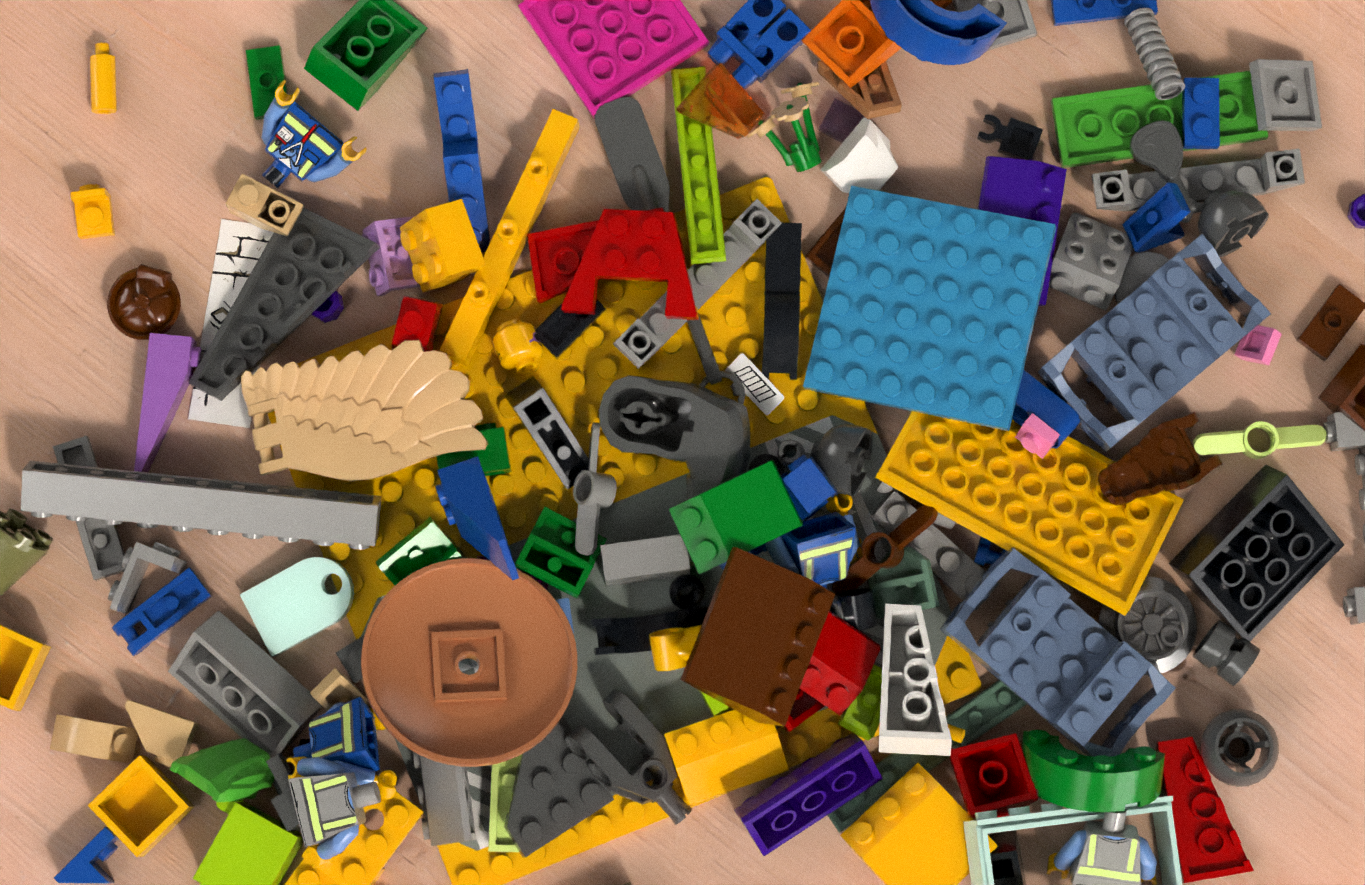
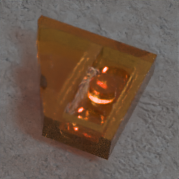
[676,63,765,139]

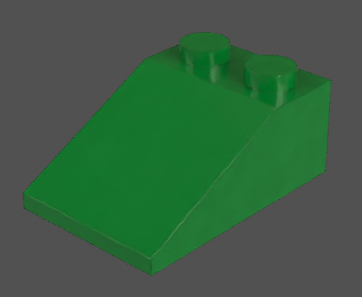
[304,0,427,111]
[669,460,803,574]

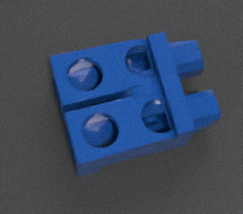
[707,0,811,90]

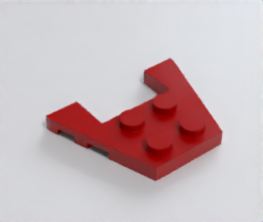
[561,209,699,320]

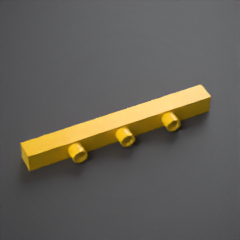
[440,109,580,367]

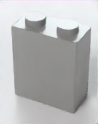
[600,534,695,587]

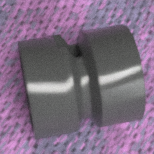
[1192,620,1260,686]

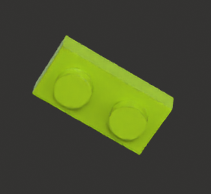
[838,664,882,741]

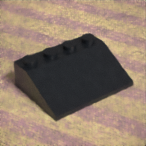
[1169,465,1344,641]

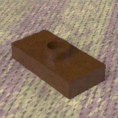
[1296,284,1365,361]

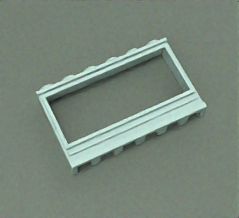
[963,795,1183,885]

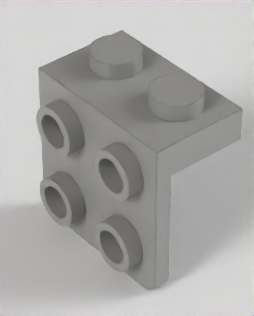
[1049,213,1133,311]
[108,542,187,614]

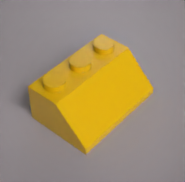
[664,710,789,806]

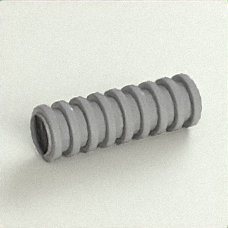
[1124,8,1185,100]

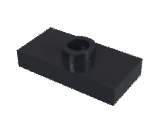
[536,299,606,359]

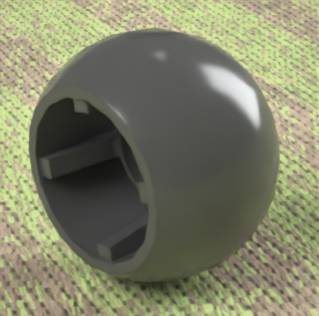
[1201,709,1279,787]

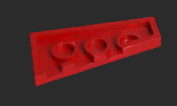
[527,207,665,304]
[1156,736,1254,883]

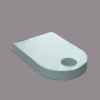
[240,557,354,657]

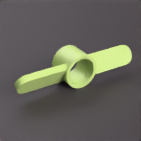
[1193,421,1327,459]

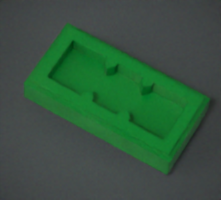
[246,45,288,120]

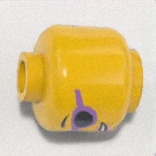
[492,319,543,373]

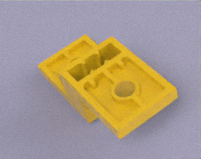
[284,784,424,885]

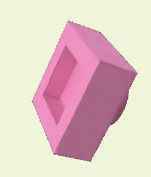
[1234,325,1282,366]
[1015,413,1060,459]

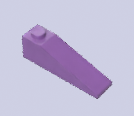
[134,333,201,472]

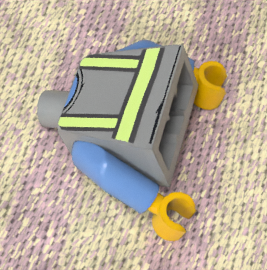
[286,756,381,868]
[1046,809,1157,885]

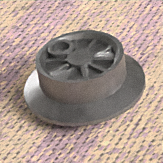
[1098,577,1197,675]

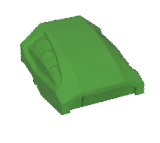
[170,738,275,802]

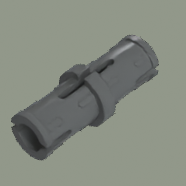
[777,439,805,468]

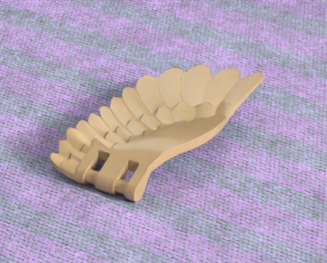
[241,340,488,481]

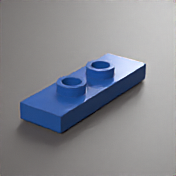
[1051,0,1158,26]

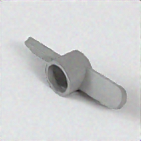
[573,422,617,556]

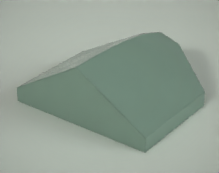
[868,546,940,619]

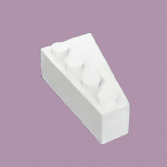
[879,604,952,756]

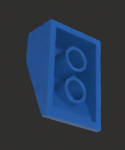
[435,456,519,580]

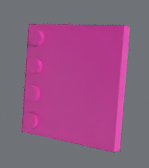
[518,0,709,119]

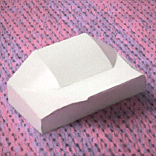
[820,118,898,193]

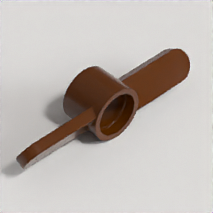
[832,505,938,596]

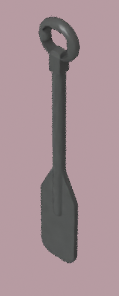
[595,97,745,404]

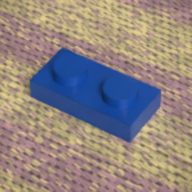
[1182,78,1220,149]

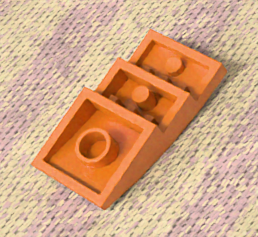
[801,0,952,88]

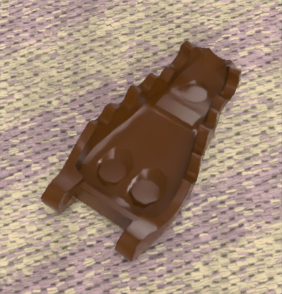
[1098,411,1223,506]

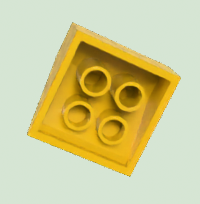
[840,763,998,885]

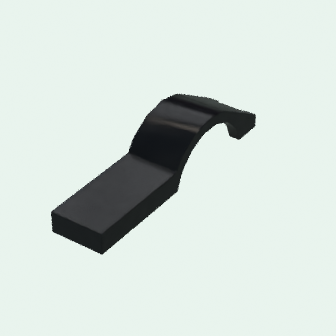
[762,223,802,380]
[591,607,709,656]

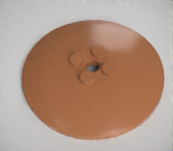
[361,558,577,767]

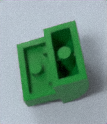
[515,506,607,599]
[376,517,467,585]

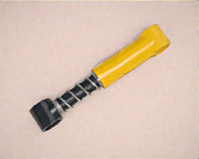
[649,588,878,671]

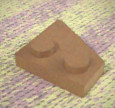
[817,60,902,119]

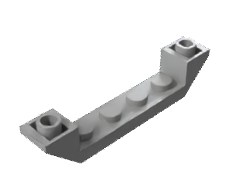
[1092,149,1305,212]
[613,199,782,369]
[1323,412,1365,625]

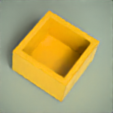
[399,199,486,293]
[0,624,51,711]
[88,755,195,857]

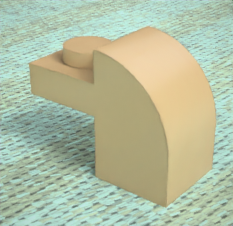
[50,714,138,764]

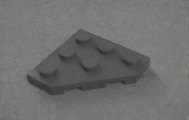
[504,716,614,857]

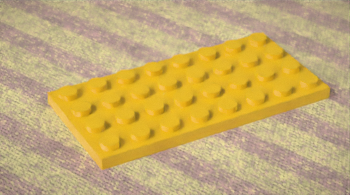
[875,411,1184,616]

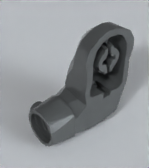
[599,375,750,500]

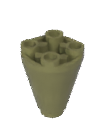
[0,509,53,597]

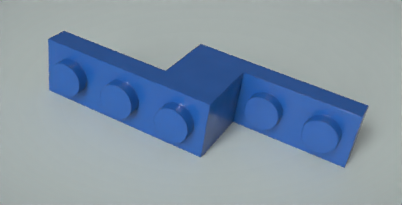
[434,69,490,253]

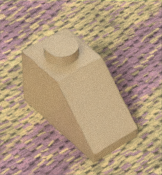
[125,700,199,767]

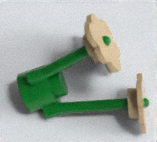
[746,82,822,172]

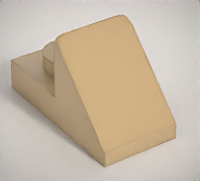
[310,668,371,711]

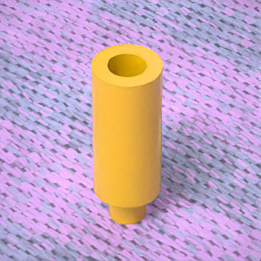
[90,43,117,114]

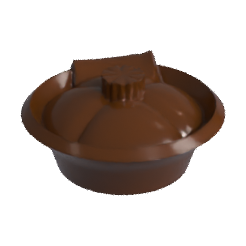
[107,264,181,340]

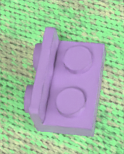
[362,216,421,296]

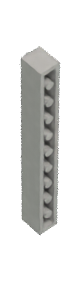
[21,461,382,550]

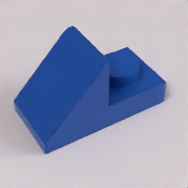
[1122,182,1191,253]
[54,827,119,883]

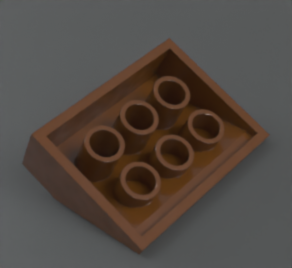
[680,547,835,726]

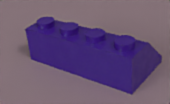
[978,156,1067,306]
[734,733,883,856]

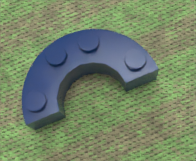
[870,0,1007,65]
[719,454,838,570]

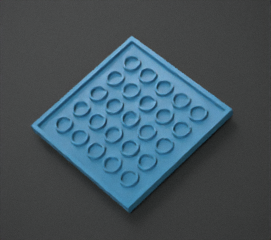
[803,186,1057,431]

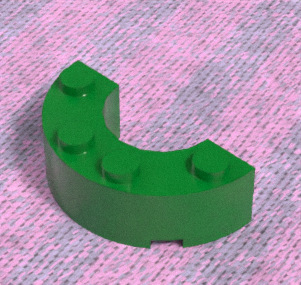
[1022,729,1165,812]

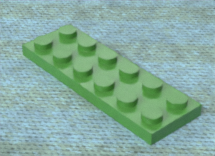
[1051,71,1268,168]

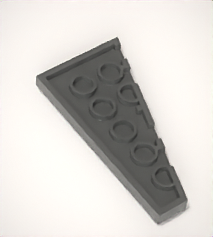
[189,208,380,401]

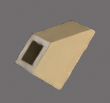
[225,174,304,236]

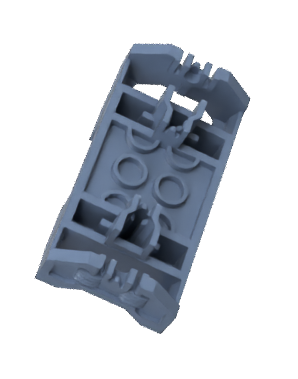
[1038,234,1271,452]
[940,548,1176,757]

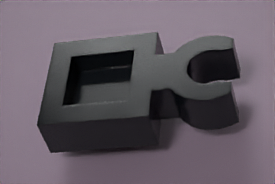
[977,115,1043,160]

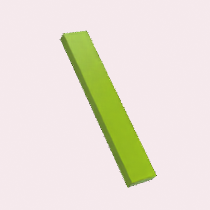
[671,66,726,264]

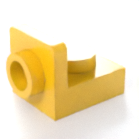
[70,184,115,239]

